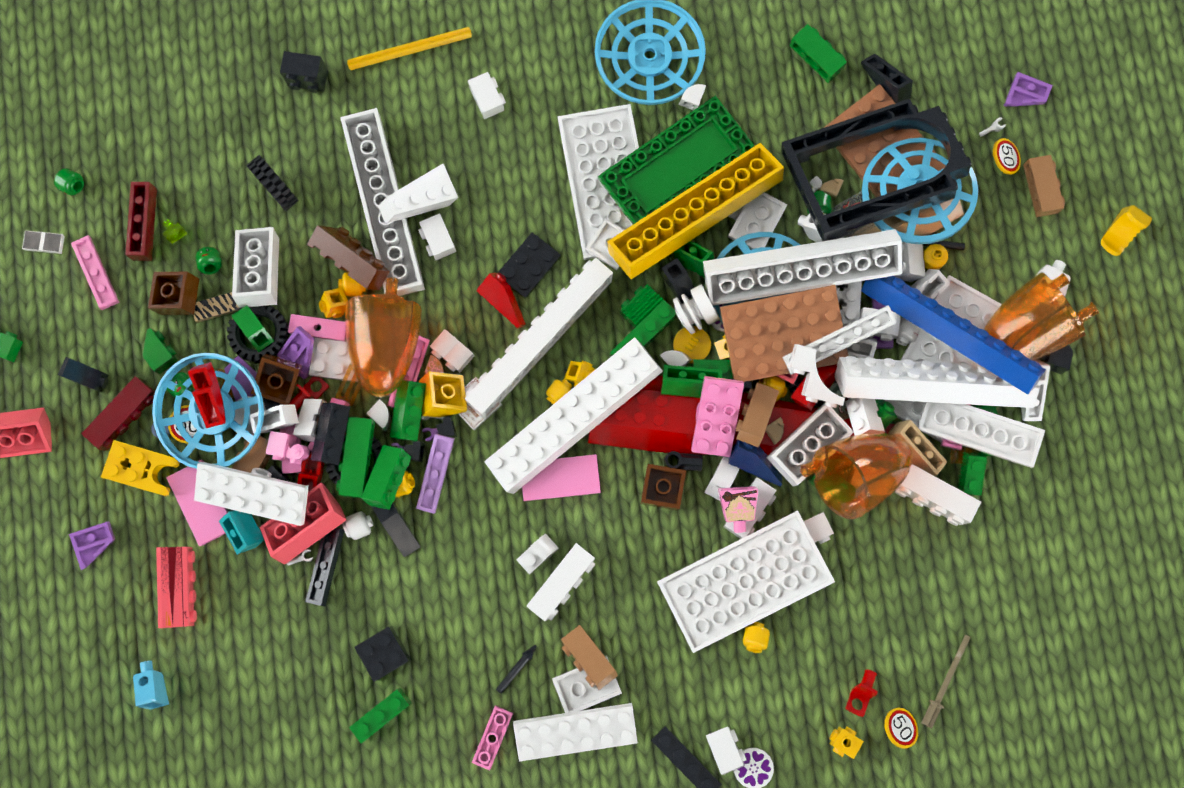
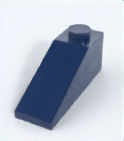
[728,439,783,487]

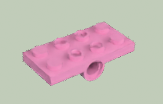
[691,376,744,457]

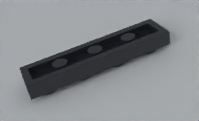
[305,528,344,607]
[651,726,722,788]

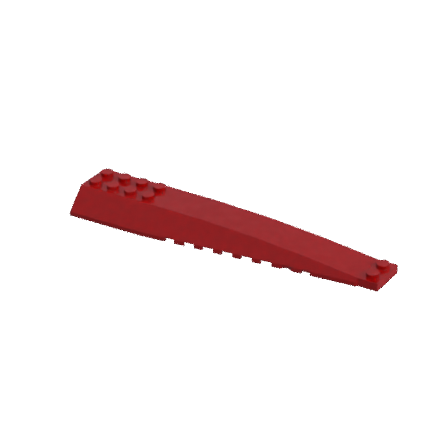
[588,376,898,464]

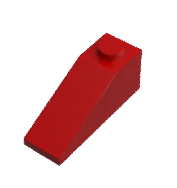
[476,272,526,328]

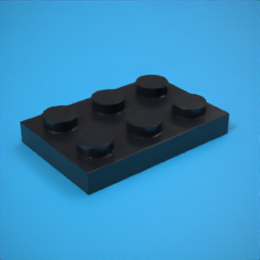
[499,232,561,299]

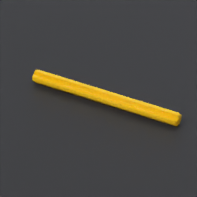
[347,27,472,70]

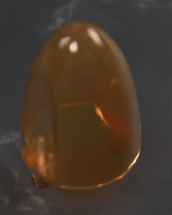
[983,272,1099,360]
[345,278,422,397]
[800,433,913,519]

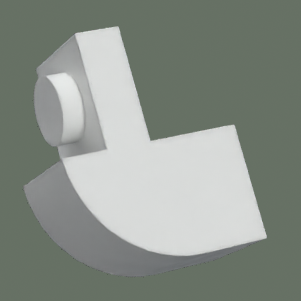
[704,456,740,501]
[516,534,559,575]

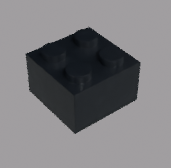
[280,51,328,93]
[354,626,411,682]

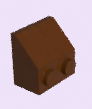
[251,354,303,405]

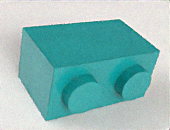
[219,510,264,555]

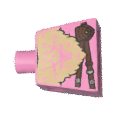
[718,486,758,533]

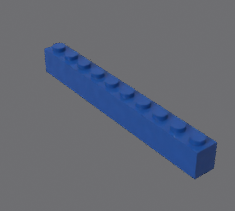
[861,276,1046,395]

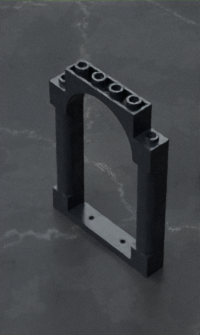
[781,99,972,241]

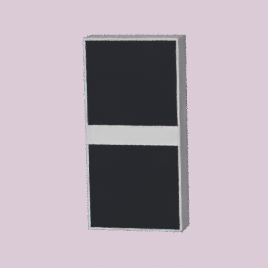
[22,231,65,254]

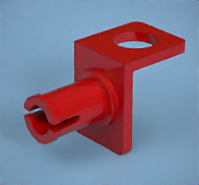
[289,376,329,412]
[845,669,878,717]

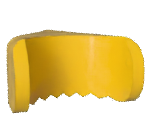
[1101,205,1152,256]

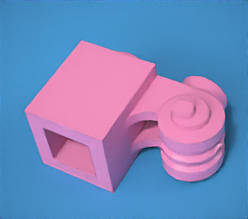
[266,431,310,465]

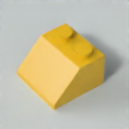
[419,371,467,418]

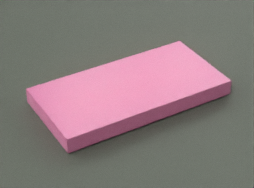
[522,454,601,501]
[166,460,228,546]

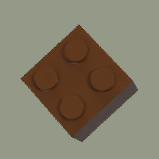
[148,271,200,315]
[640,464,686,511]

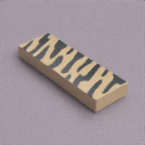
[194,292,239,323]

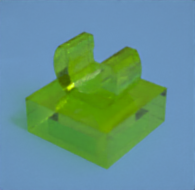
[162,219,188,244]

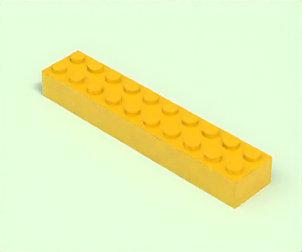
[607,143,784,279]

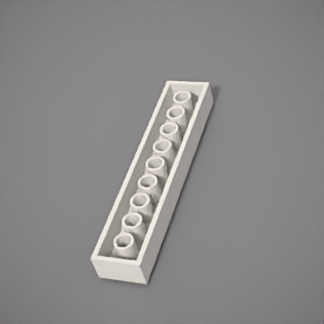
[340,108,425,299]
[703,229,902,306]
[465,258,613,419]
[484,337,663,494]
[835,356,1040,408]

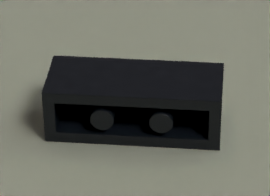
[311,403,350,465]

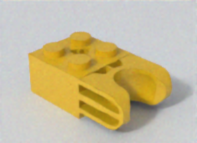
[101,440,180,496]

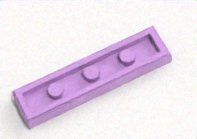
[416,434,455,514]

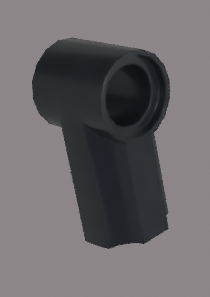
[663,451,703,471]

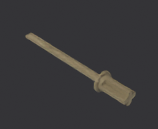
[921,635,971,729]

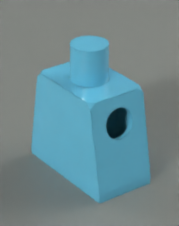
[133,661,169,710]

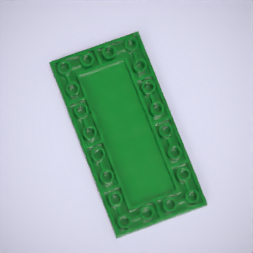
[597,95,755,224]

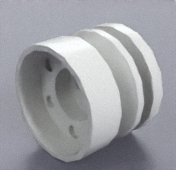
[673,284,720,334]

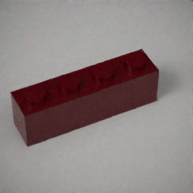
[125,182,157,261]
[81,376,155,451]

